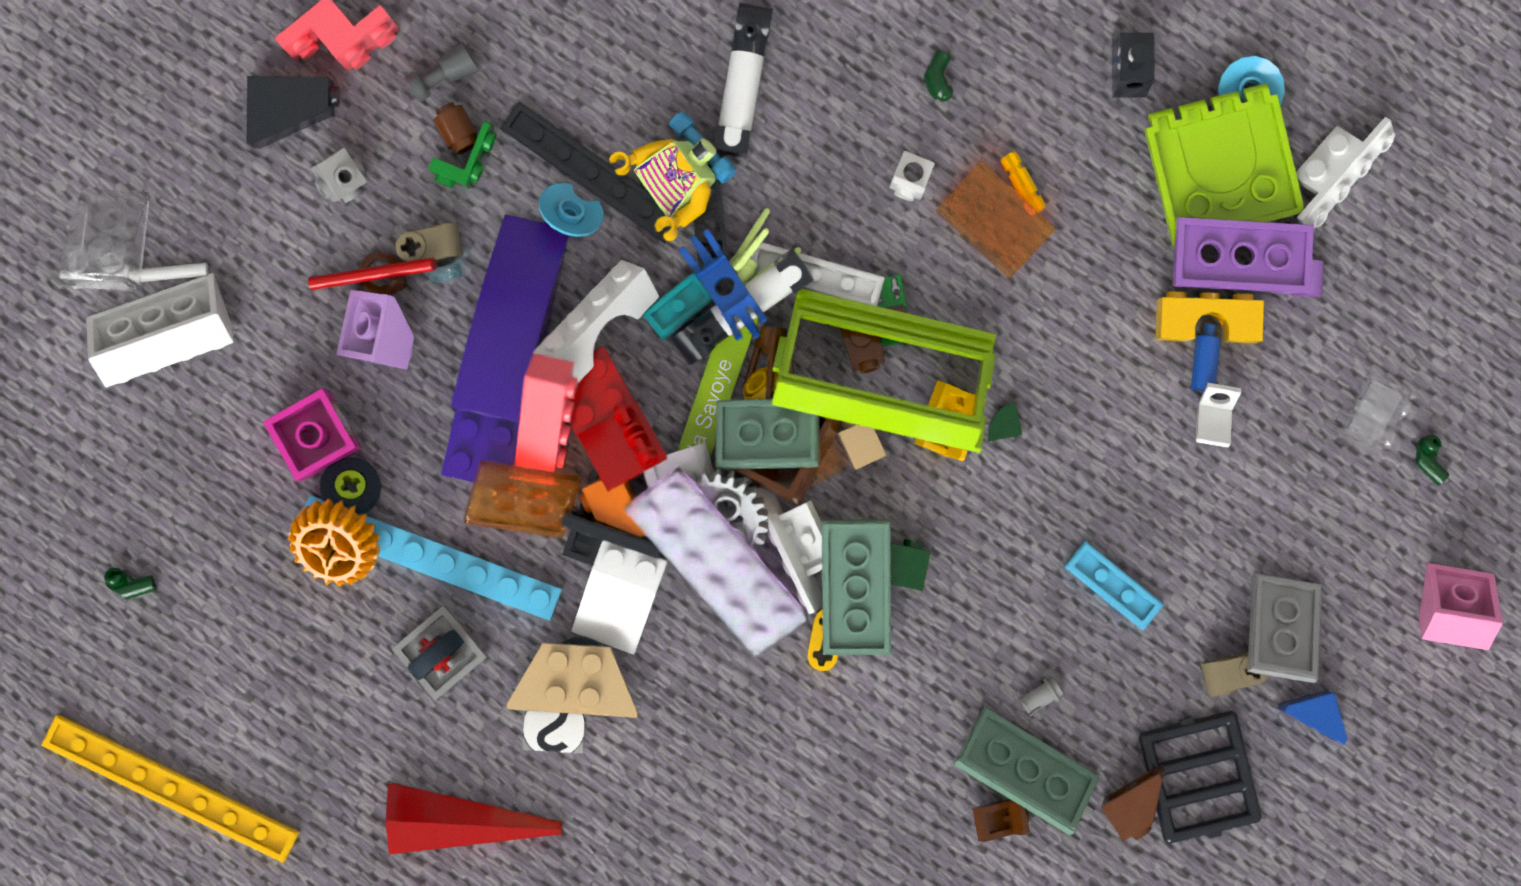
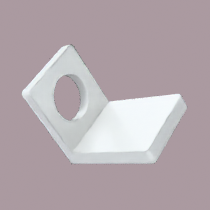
[889,151,935,202]
[1196,383,1241,447]

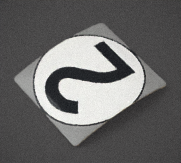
[522,711,585,753]

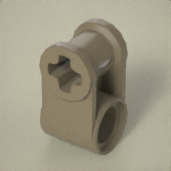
[395,223,463,262]
[1200,652,1269,697]

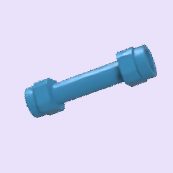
[669,111,737,184]

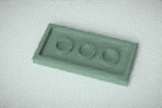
[822,519,891,655]
[954,707,1100,835]

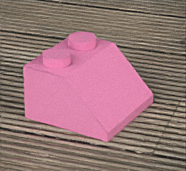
[1419,563,1503,650]

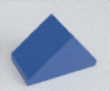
[1278,690,1348,745]

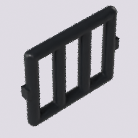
[1139,711,1262,844]

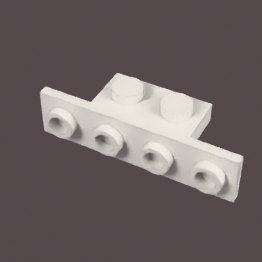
[1296,117,1395,228]
[755,487,823,614]

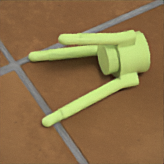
[729,208,801,285]

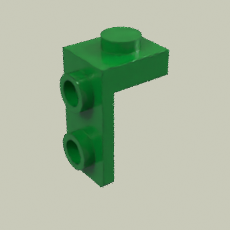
[428,120,497,189]

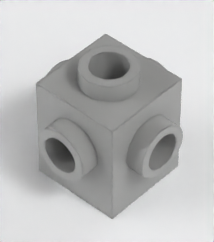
[310,148,367,203]

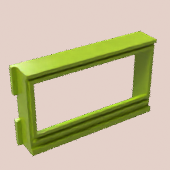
[772,289,996,453]

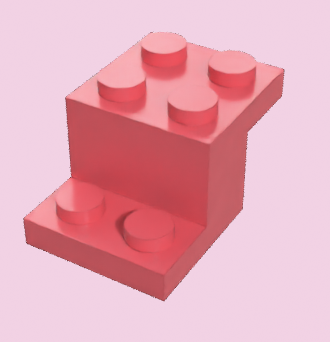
[275,0,399,71]

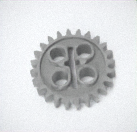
[658,468,768,574]

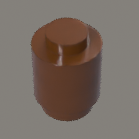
[433,102,478,155]

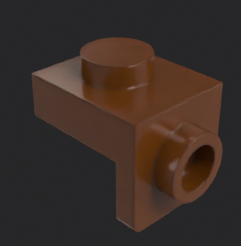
[840,328,885,374]
[972,799,1030,842]

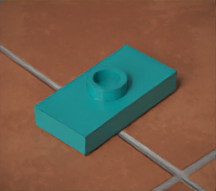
[643,272,713,340]

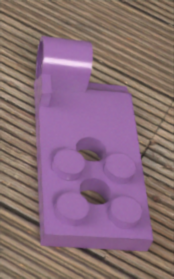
[1173,217,1324,297]

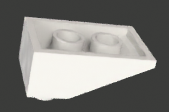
[571,540,669,655]

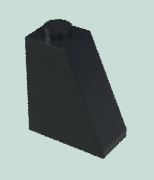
[246,76,340,149]

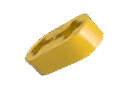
[807,609,838,671]

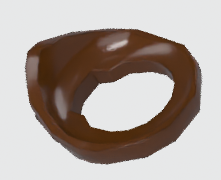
[359,252,407,296]

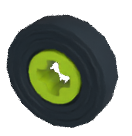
[320,457,381,515]

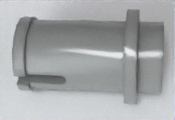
[1018,678,1064,716]

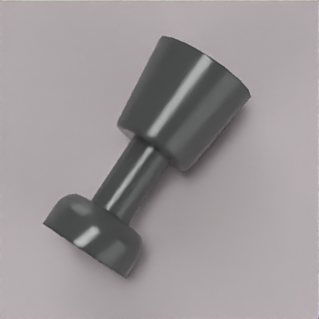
[405,42,479,102]

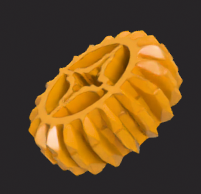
[287,499,381,587]

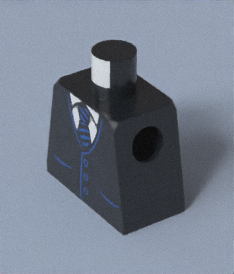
[1112,33,1155,98]

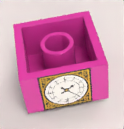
[263,388,363,482]

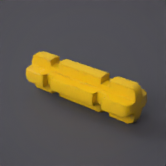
[1001,151,1046,215]

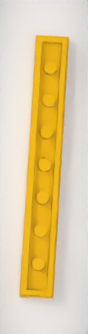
[41,714,300,863]

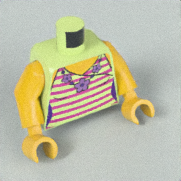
[609,139,716,241]

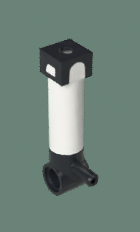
[714,3,773,159]
[669,248,814,365]

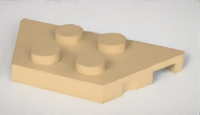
[506,642,638,718]

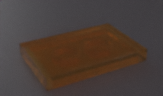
[936,160,1056,279]
[464,460,581,538]

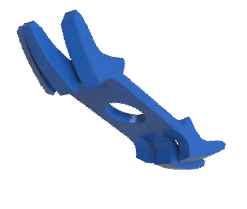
[679,229,767,341]

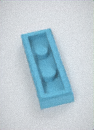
[1064,541,1164,630]

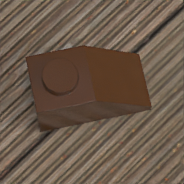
[1101,764,1165,841]

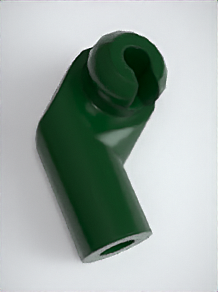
[924,50,953,102]
[1416,434,1450,486]
[104,568,156,599]

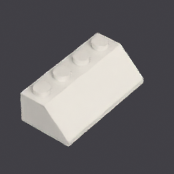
[87,273,234,387]

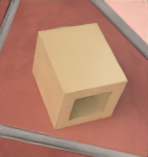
[838,422,886,470]

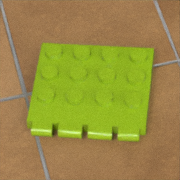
[1144,83,1305,246]

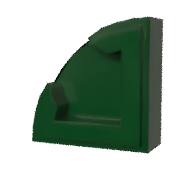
[988,402,1022,442]

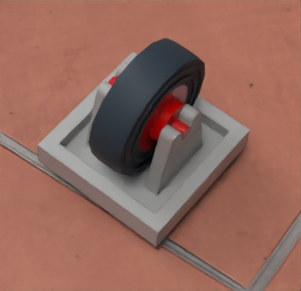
[392,605,488,701]

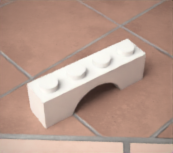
[533,260,659,384]

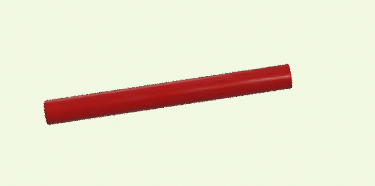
[308,257,437,290]

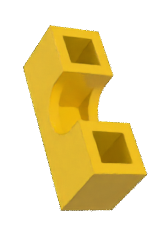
[1156,291,1264,343]

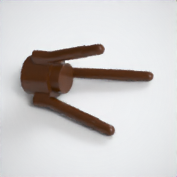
[744,327,795,399]

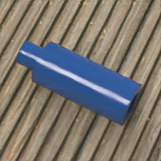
[1191,323,1221,391]

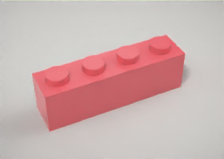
[514,353,578,480]

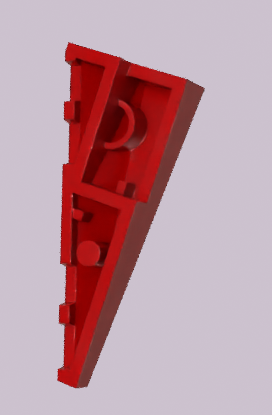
[386,783,562,855]

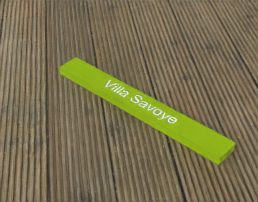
[649,286,758,546]

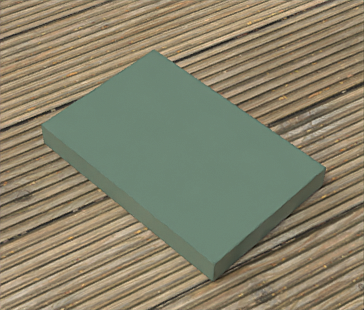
[716,399,820,470]

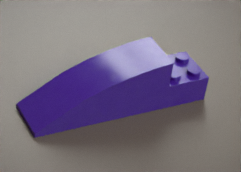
[441,214,569,490]

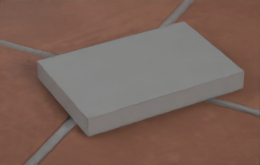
[1247,573,1322,683]

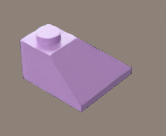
[336,290,414,370]

